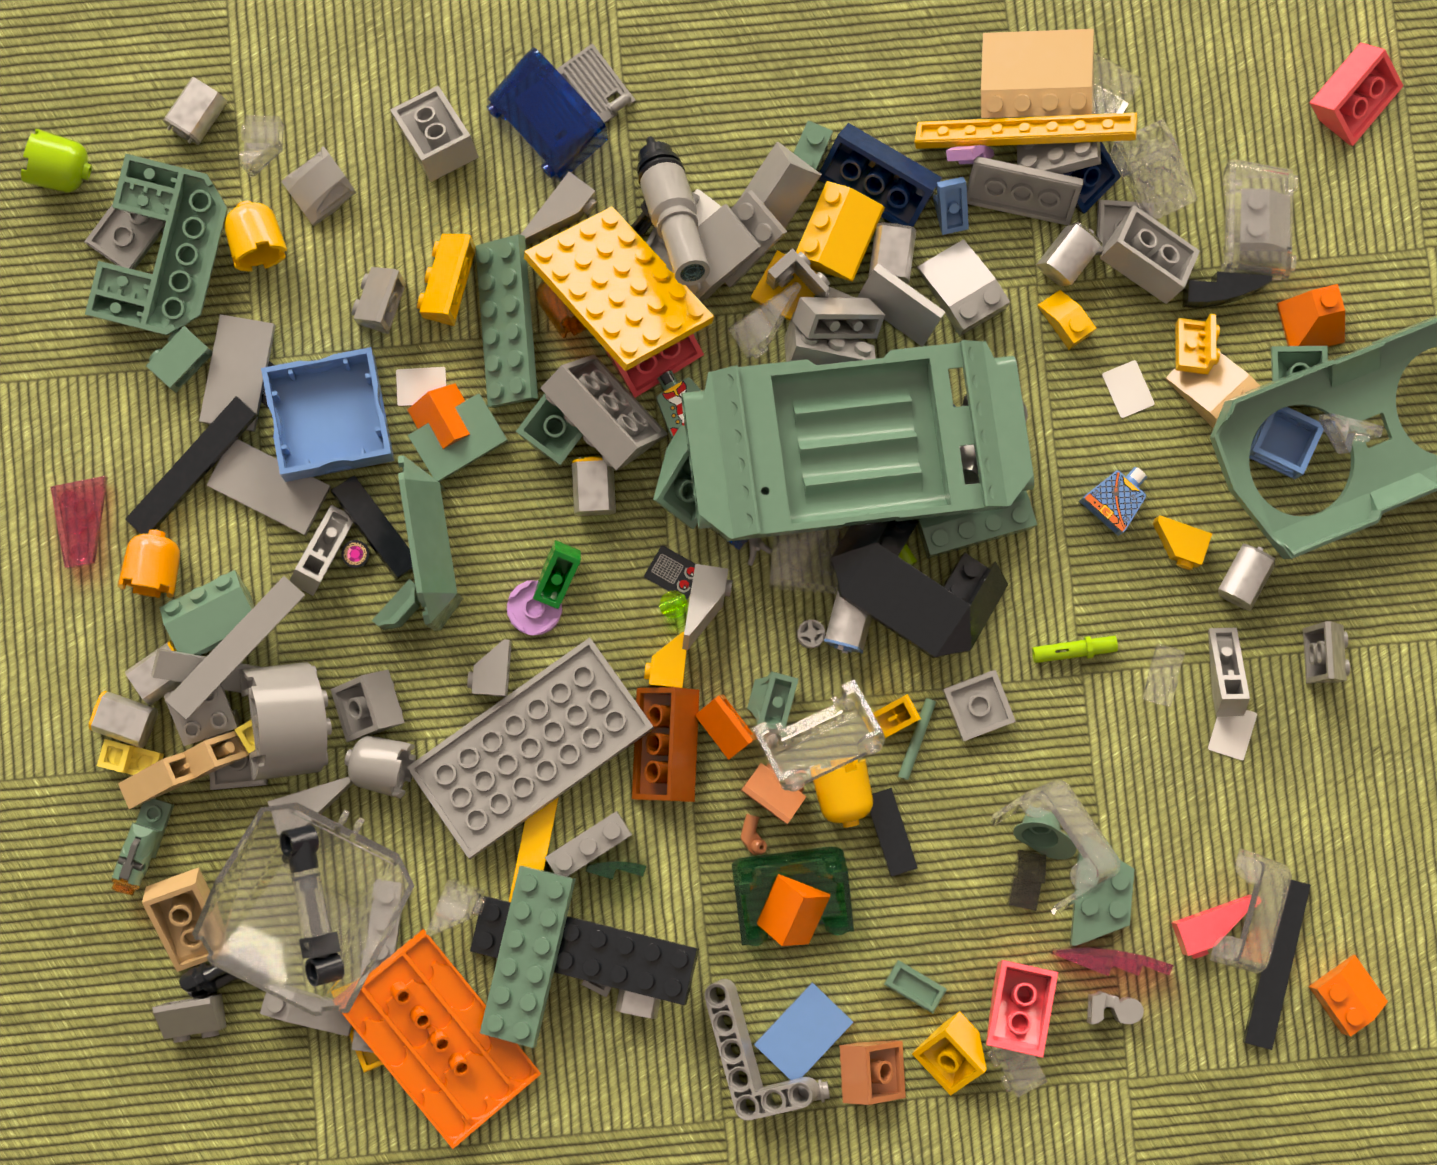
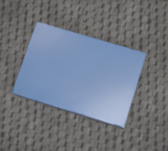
[754,982,853,1080]

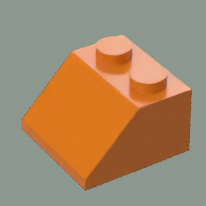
[1308,954,1388,1037]

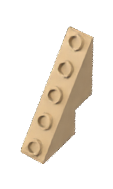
[118,731,249,809]

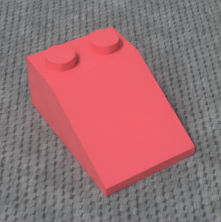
[986,960,1058,1058]

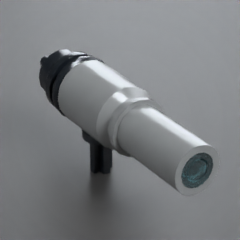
[631,136,710,285]

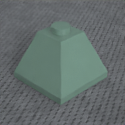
[1271,346,1328,407]

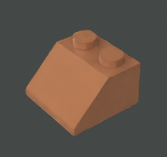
[741,762,806,824]
[840,1040,906,1105]

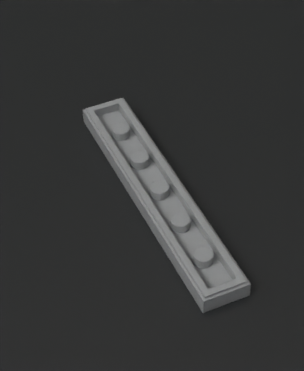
[165,576,305,720]

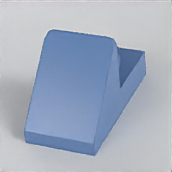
[933,177,969,235]

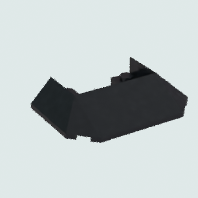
[830,519,1008,659]

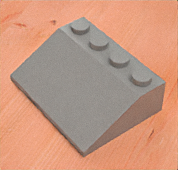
[541,354,668,470]

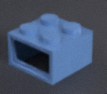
[1249,407,1326,479]

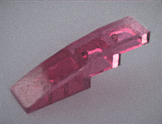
[1051,946,1173,976]

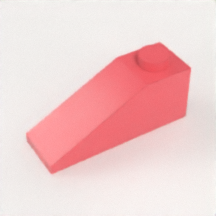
[1171,895,1258,959]

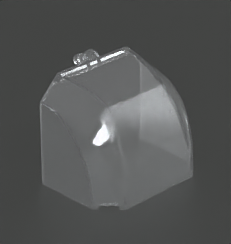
[192,803,414,1016]

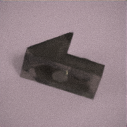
[1007,849,1046,911]

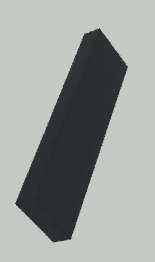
[331,475,413,580]

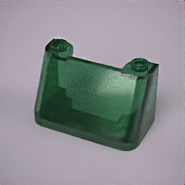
[732,847,854,946]

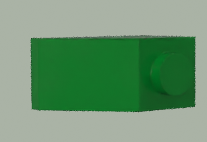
[533,540,581,609]

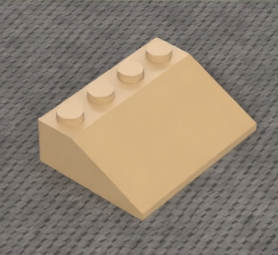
[981,29,1094,118]

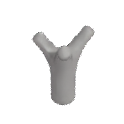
[748,538,772,566]

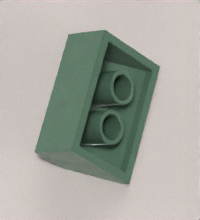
[159,570,254,656]

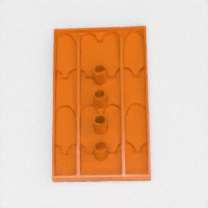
[334,929,541,1149]

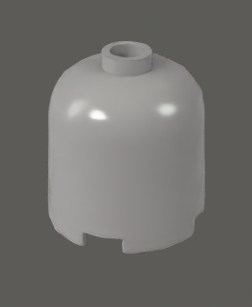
[345,736,416,799]

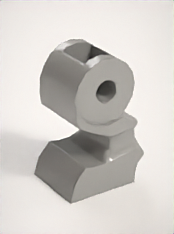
[1087,991,1144,1025]

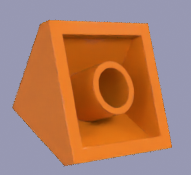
[407,383,470,449]
[695,694,757,760]
[757,874,830,946]

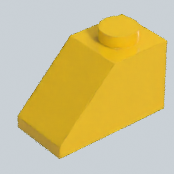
[1038,290,1096,350]
[1153,515,1212,570]
[644,632,687,688]

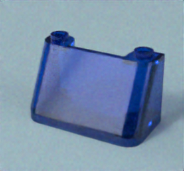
[486,47,608,182]

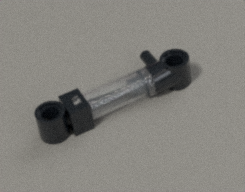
[280,825,344,987]

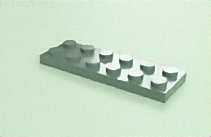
[475,234,538,408]
[480,865,576,1048]

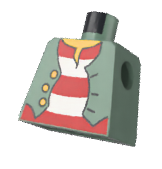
[656,370,701,439]

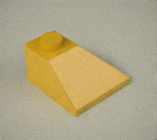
[912,1011,987,1096]

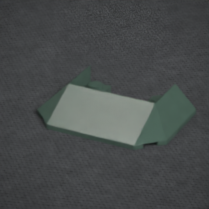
[85,153,228,335]
[398,455,464,631]

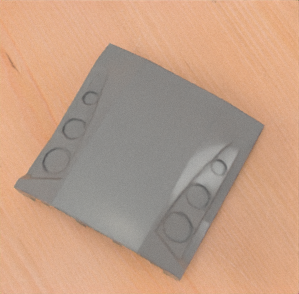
[281,146,356,227]

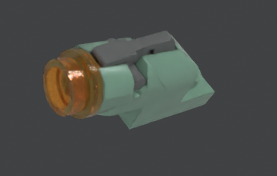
[111,798,174,896]

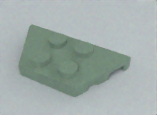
[1070,837,1135,946]

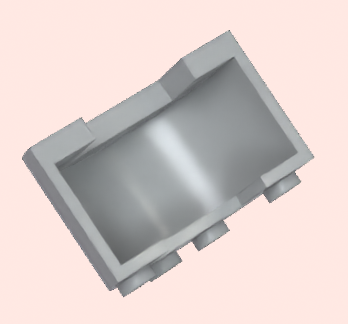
[239,662,332,781]

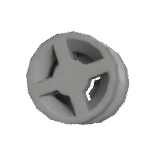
[797,620,825,649]

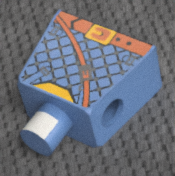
[1079,467,1147,536]

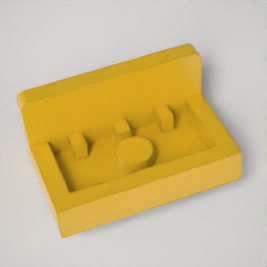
[1175,314,1220,375]

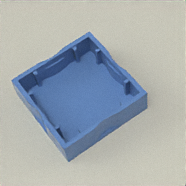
[261,347,394,482]

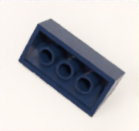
[818,123,942,229]

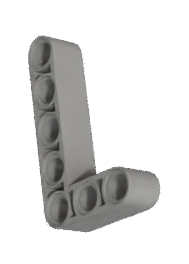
[704,979,820,1120]

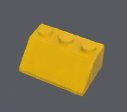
[796,181,885,282]
[417,234,476,326]

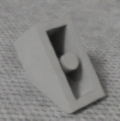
[467,639,512,697]

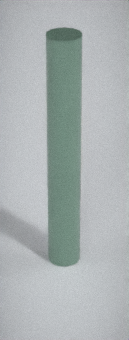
[898,698,936,780]

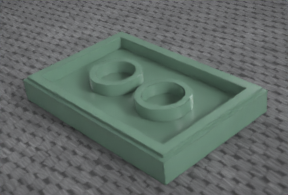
[408,393,508,482]

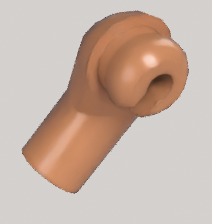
[740,814,767,855]

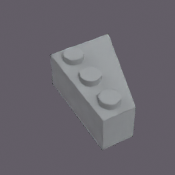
[784,312,876,365]

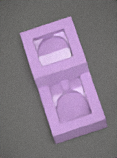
[946,145,994,164]

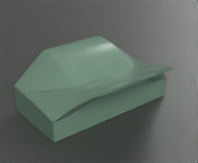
[372,579,420,630]
[747,671,799,733]

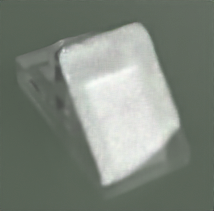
[1319,413,1383,454]

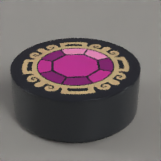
[341,540,370,569]

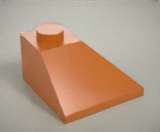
[1277,284,1345,347]

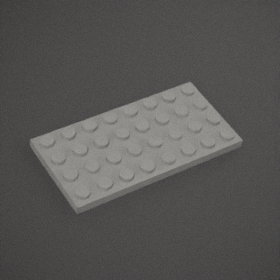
[407,637,654,860]

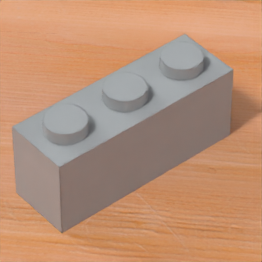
[792,297,885,339]
[545,811,633,877]

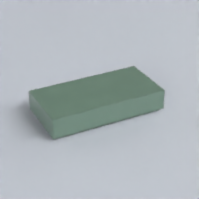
[884,960,947,1013]

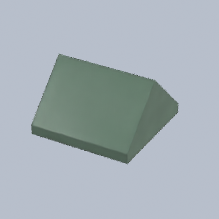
[516,393,583,465]

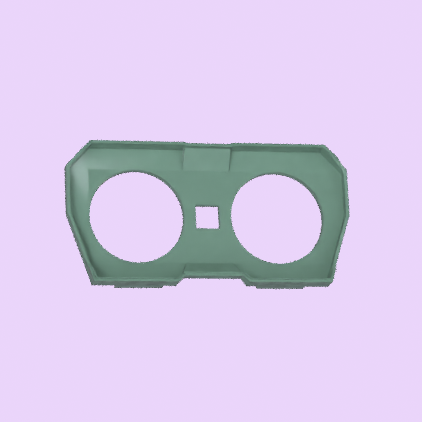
[1210,316,1437,559]

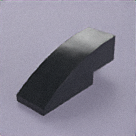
[1182,271,1272,308]

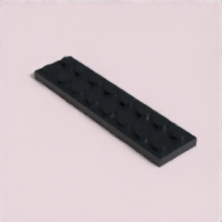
[470,896,699,1005]

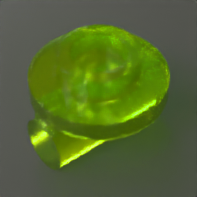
[658,591,688,619]

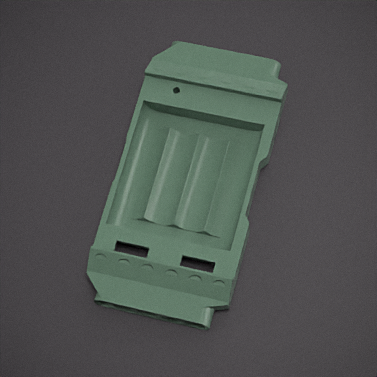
[681,340,1034,541]

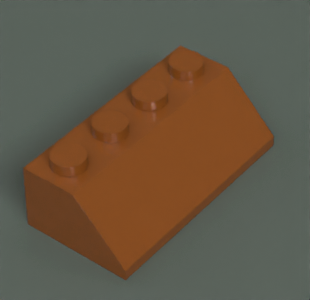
[632,687,700,802]

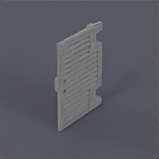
[514,43,636,158]

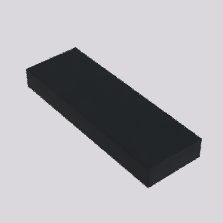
[870,788,918,877]

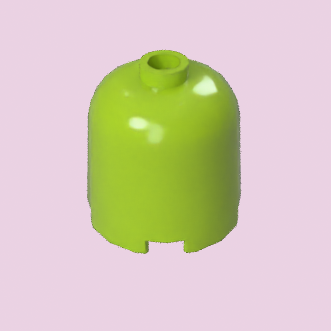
[21,129,92,192]

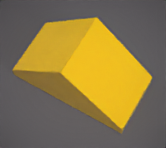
[867,694,921,741]

